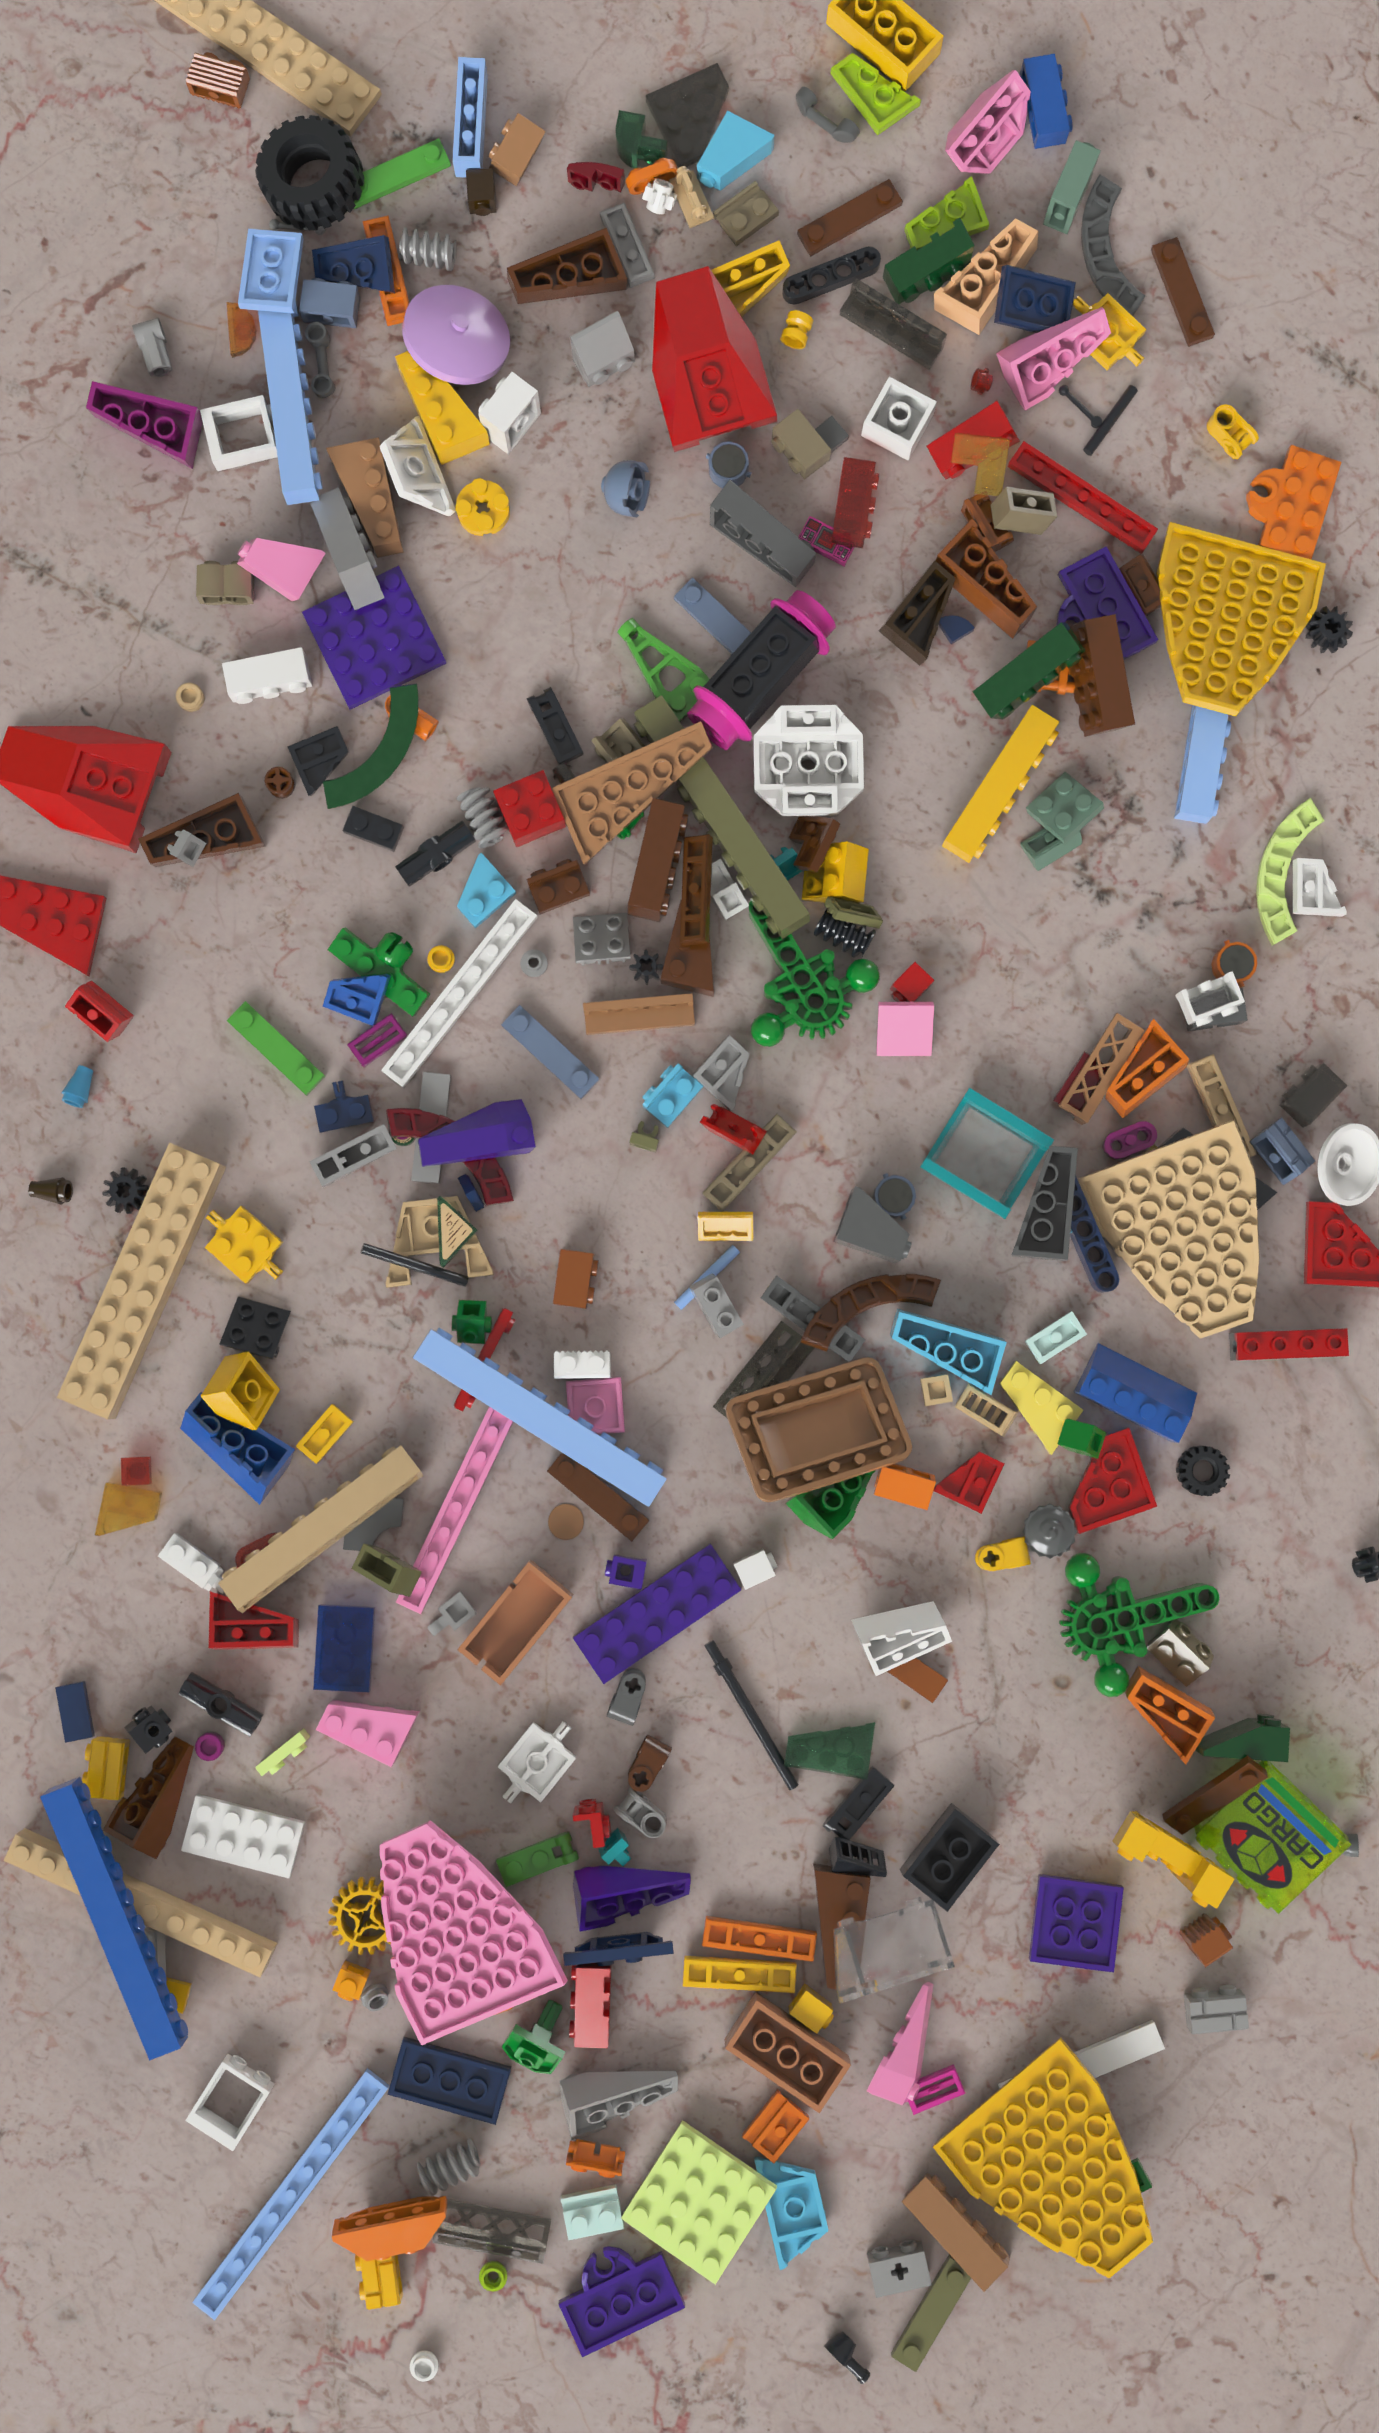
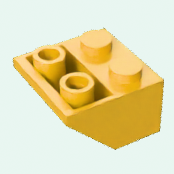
[801,841,869,903]

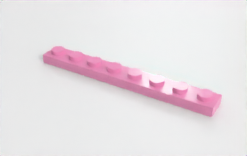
[396,1407,513,1614]

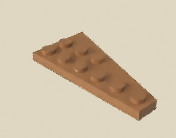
[551,721,713,865]

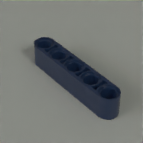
[1070,1175,1120,1293]

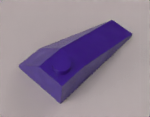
[573,1866,691,1932]

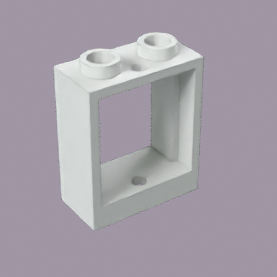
[200,395,278,471]
[185,2054,275,2151]

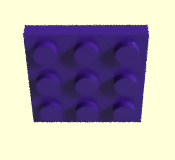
[1029,1874,1124,1973]

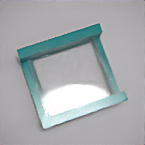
[920,1088,1054,1219]

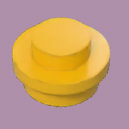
[427,945,455,973]

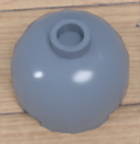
[601,460,650,518]

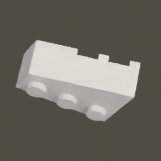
[851,1601,952,1676]

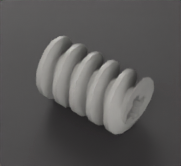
[399,227,457,271]
[457,787,508,848]
[417,2138,480,2196]

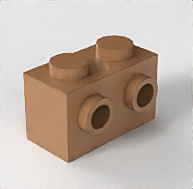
[488,113,546,187]

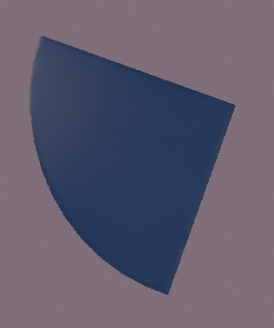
[938,615,975,644]
[458,1174,484,1212]

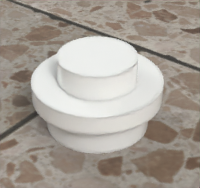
[410,2350,438,2382]

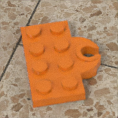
[1246,445,1341,560]

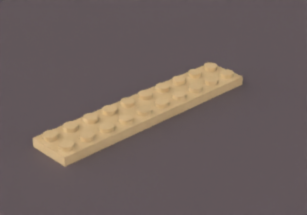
[154,0,382,136]

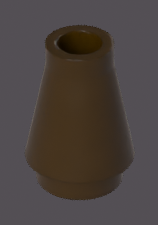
[28,1177,73,1205]

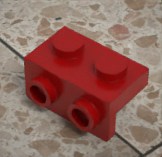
[572,1799,611,1848]

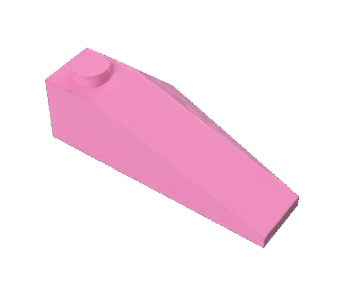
[996,307,1111,410]
[867,1981,934,2105]

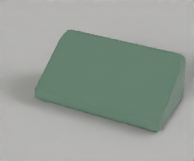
[1020,828,1082,871]

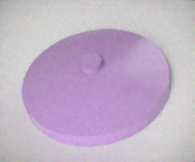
[402,285,510,385]

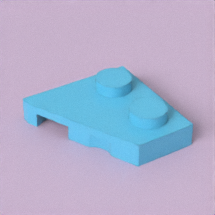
[457,853,516,929]

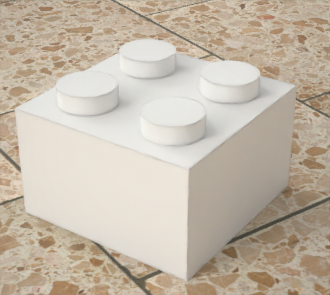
[478,372,541,455]
[861,377,937,461]

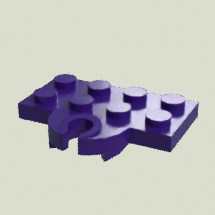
[1057,546,1158,660]
[558,2246,685,2358]

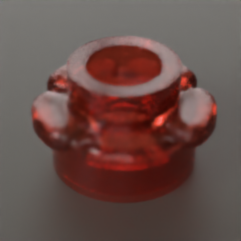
[971,368,993,395]

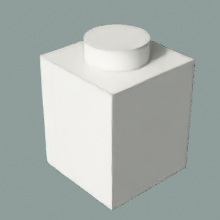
[733,1548,778,1590]

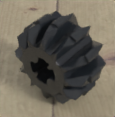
[1305,606,1353,653]
[102,1167,150,1214]

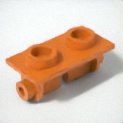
[566,2139,626,2178]

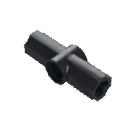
[395,821,476,887]
[178,1672,264,1737]

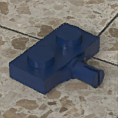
[314,1081,375,1133]

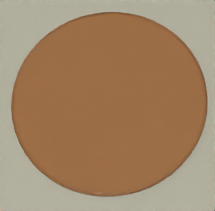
[548,1504,584,1540]

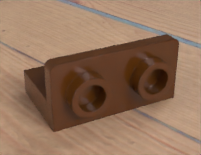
[526,859,590,915]

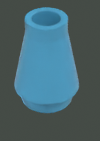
[61,1065,94,1108]

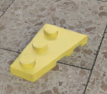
[999,1361,1083,1455]

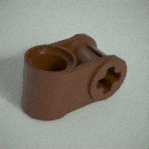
[628,1734,672,1792]

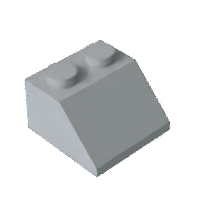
[570,311,635,387]

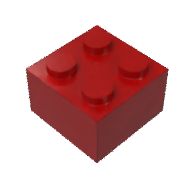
[493,770,566,848]

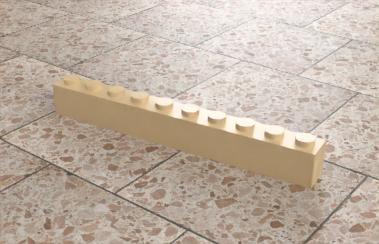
[4,1828,278,1977]

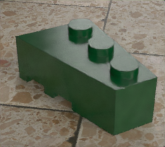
[883,218,975,305]

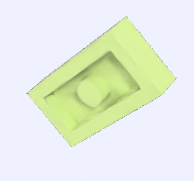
[255,1728,311,1776]

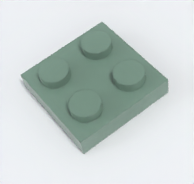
[1026,772,1104,844]

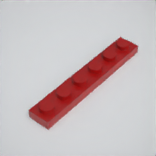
[1007,441,1158,554]

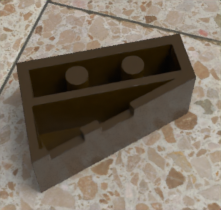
[879,561,956,666]

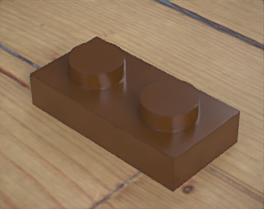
[1119,554,1161,616]

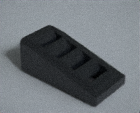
[829,1837,887,1877]

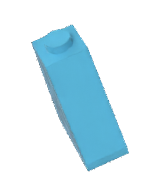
[697,110,775,191]

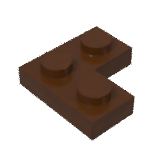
[789,816,840,873]

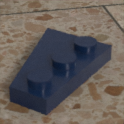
[312,235,395,293]

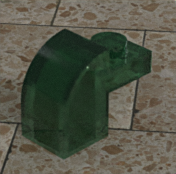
[615,110,668,169]

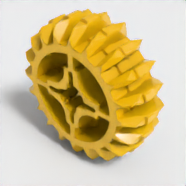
[328,1877,391,1955]

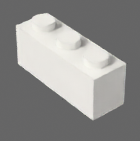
[222,647,312,704]

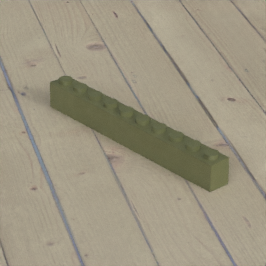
[634,695,810,939]

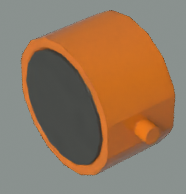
[1211,940,1257,988]

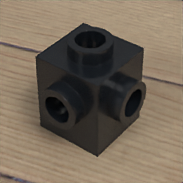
[124,1706,173,1754]

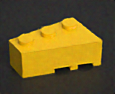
[711,240,790,317]

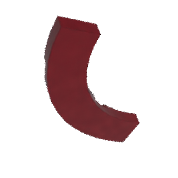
[386,1108,514,1206]

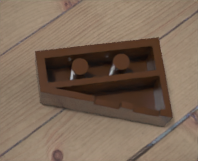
[660,900,714,997]

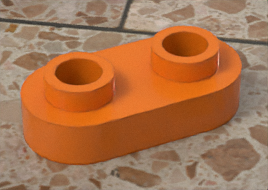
[625,158,678,195]

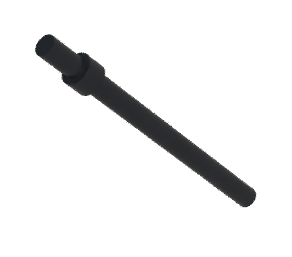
[704,1640,799,1790]

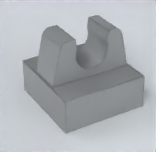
[167,830,206,867]

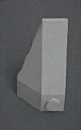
[560,2071,678,2140]

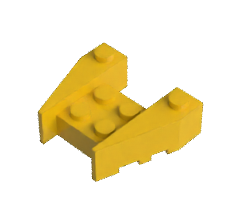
[1112,1811,1235,1909]

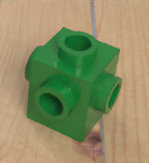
[452,1300,492,1344]

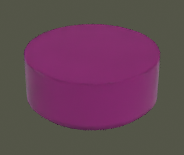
[195,1732,225,1761]

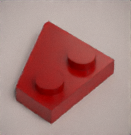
[933,1451,1005,1514]

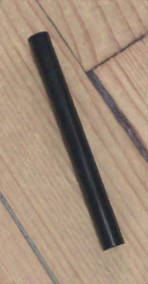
[360,1243,469,1287]

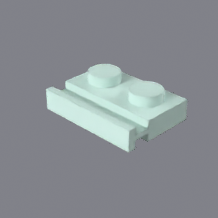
[561,2184,624,2240]

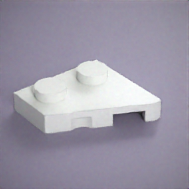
[1293,858,1347,917]

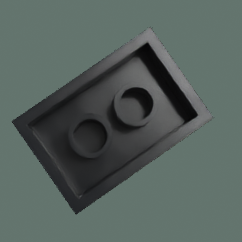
[900,1803,1000,1912]

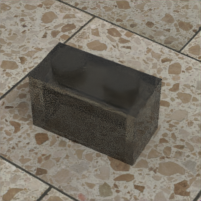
[1279,1063,1348,1127]

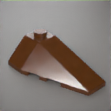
[103,1737,194,1859]

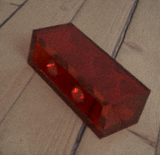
[831,457,880,548]

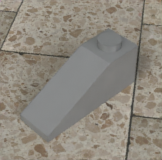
[309,1124,397,1188]

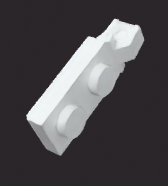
[158,1533,225,1594]

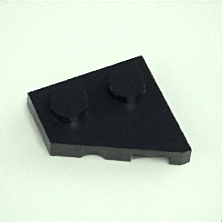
[287,726,349,796]

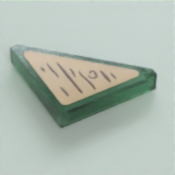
[437,1196,478,1268]

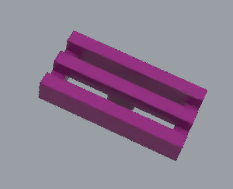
[347,1013,408,1067]

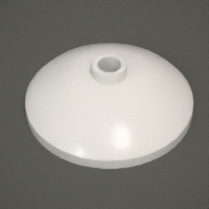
[1317,1123,1379,1206]

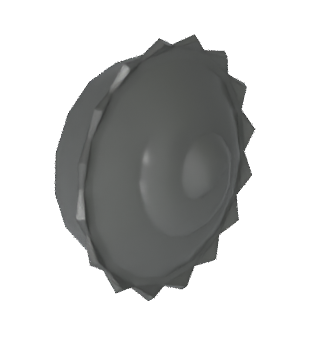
[1022,1504,1077,1559]

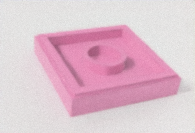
[876,1002,934,1056]
[566,1377,625,1434]

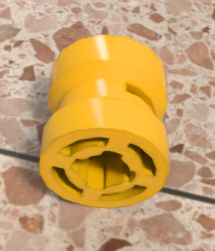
[780,310,813,349]

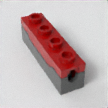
[1229,1328,1349,1361]

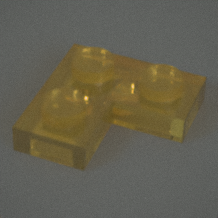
[951,433,1010,496]

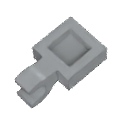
[427,1591,477,1636]

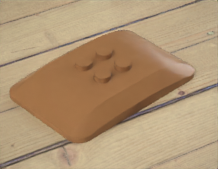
[726,1357,912,1502]

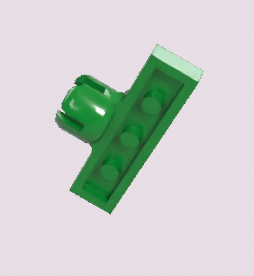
[327,927,430,1017]

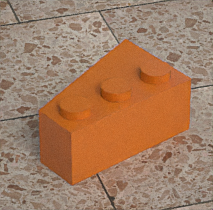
[1125,1666,1215,1765]

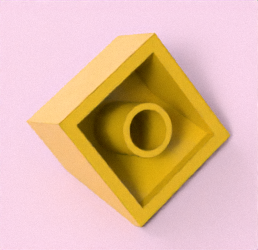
[201,1351,280,1430]

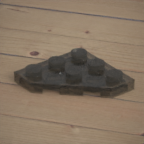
[645,63,729,168]

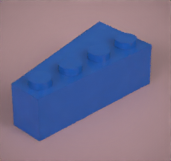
[180,1392,295,1505]

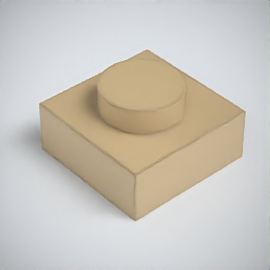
[920,1374,953,1406]

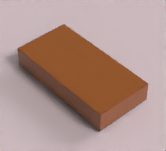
[887,1658,948,1703]

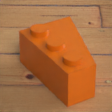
[1105,1018,1190,1118]

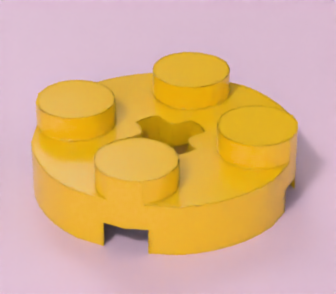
[455,478,510,536]

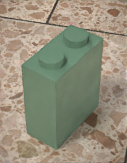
[1043,140,1101,234]

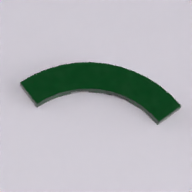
[323,683,419,809]

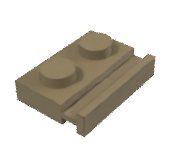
[713,181,779,246]

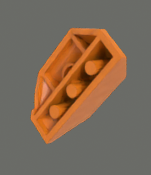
[332,2196,447,2261]

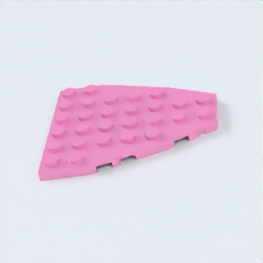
[380,1820,568,2045]

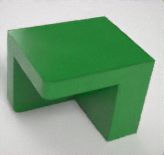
[1057,1419,1106,1459]

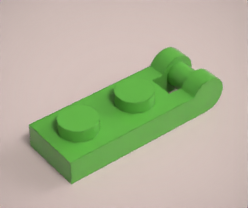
[496,1831,579,1887]

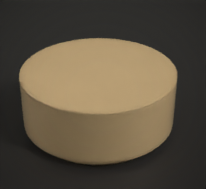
[176,683,205,712]

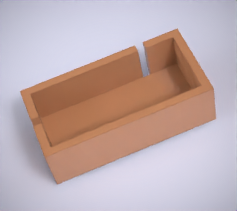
[457,1559,574,1686]

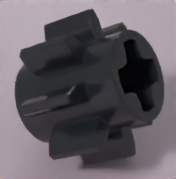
[629,949,663,985]
[1352,1546,1379,1583]

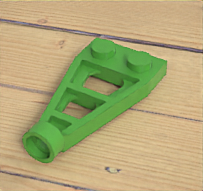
[617,618,710,722]

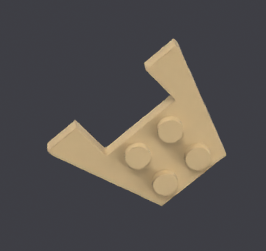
[385,1196,494,1288]

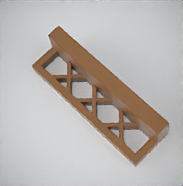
[583,993,695,1035]
[1058,1013,1145,1125]

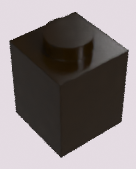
[466,168,497,216]

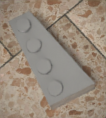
[310,487,385,610]

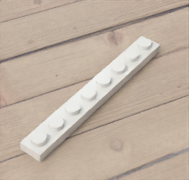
[381,899,538,1088]

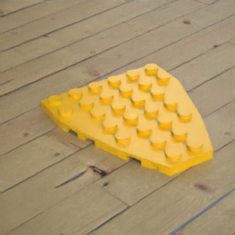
[1156,522,1326,716]
[933,2037,1153,2278]

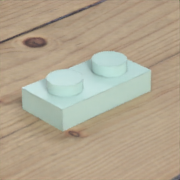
[1025,1311,1087,1364]

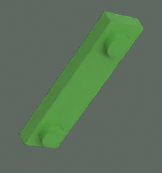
[354,138,451,209]
[227,1001,325,1096]

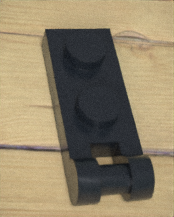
[526,687,584,766]
[822,1766,894,1840]

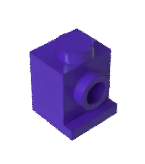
[605,1554,647,1589]

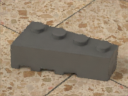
[710,480,816,587]
[1012,1146,1078,1261]

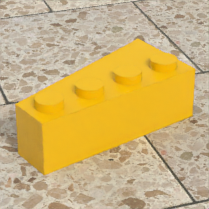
[395,351,490,465]

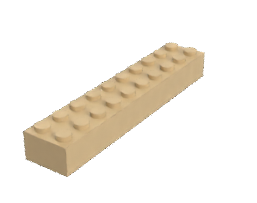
[57,1142,226,1420]

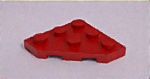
[1304,1201,1379,1288]
[1068,1427,1157,1534]

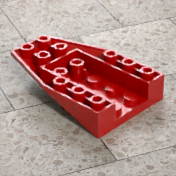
[652,266,777,452]
[0,726,172,853]

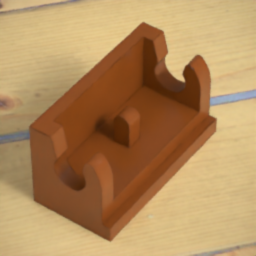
[961,490,1014,552]

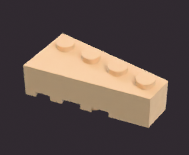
[934,218,1038,335]

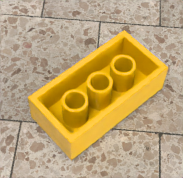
[826,0,944,92]

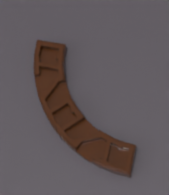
[801,1274,941,1352]

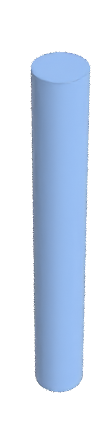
[674,1245,740,1310]

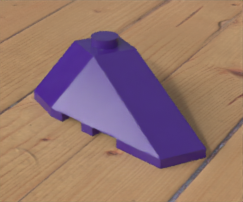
[418,1099,536,1167]

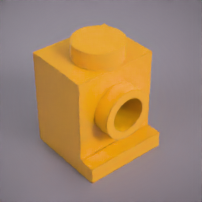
[332,1960,371,2001]

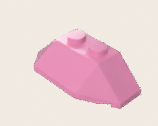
[945,70,1031,174]

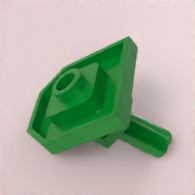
[502,2000,566,2074]

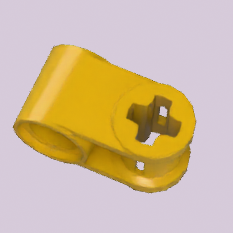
[1207,404,1259,460]
[975,1536,1031,1571]

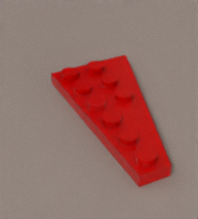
[0,875,107,977]

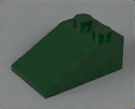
[1195,1714,1290,1762]

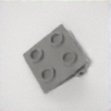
[573,913,631,966]

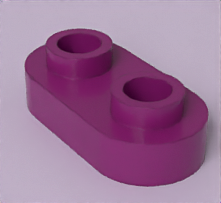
[1103,1121,1157,1159]

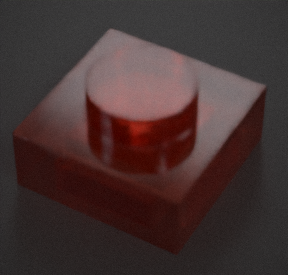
[121,1456,152,1486]

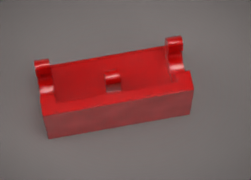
[700,1104,767,1155]

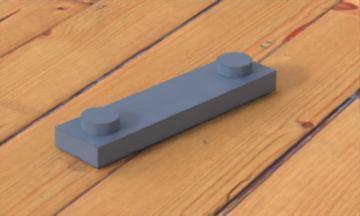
[674,577,751,654]
[501,1005,600,1099]

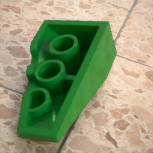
[785,1470,875,1539]

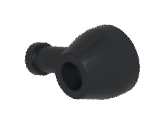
[824,2331,870,2384]

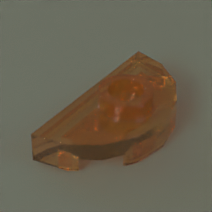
[226,302,257,358]

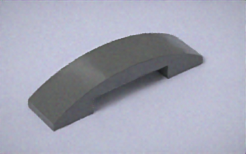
[760,1275,865,1362]

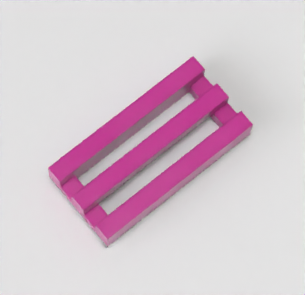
[908,2064,966,2115]

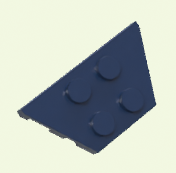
[563,1932,674,1966]

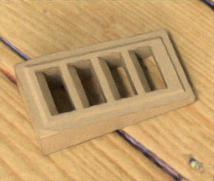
[955,1384,1018,1437]

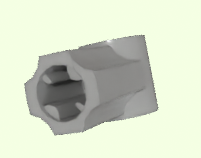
[132,318,172,377]

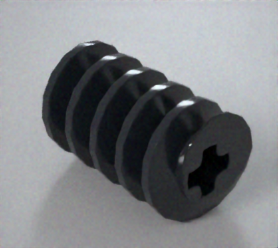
[814,908,876,959]

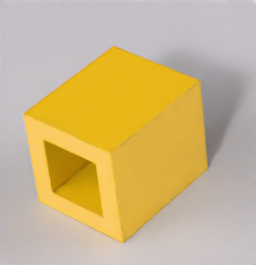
[788,1983,834,2034]

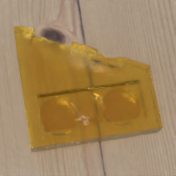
[95,1482,162,1536]

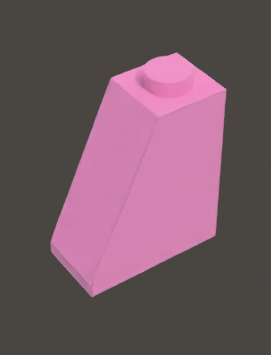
[237,538,326,601]

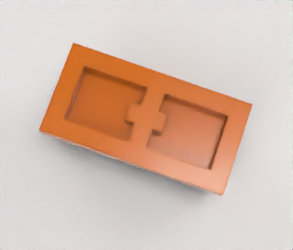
[874,1463,936,1510]

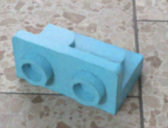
[642,1063,703,1128]

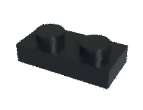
[342,806,404,852]

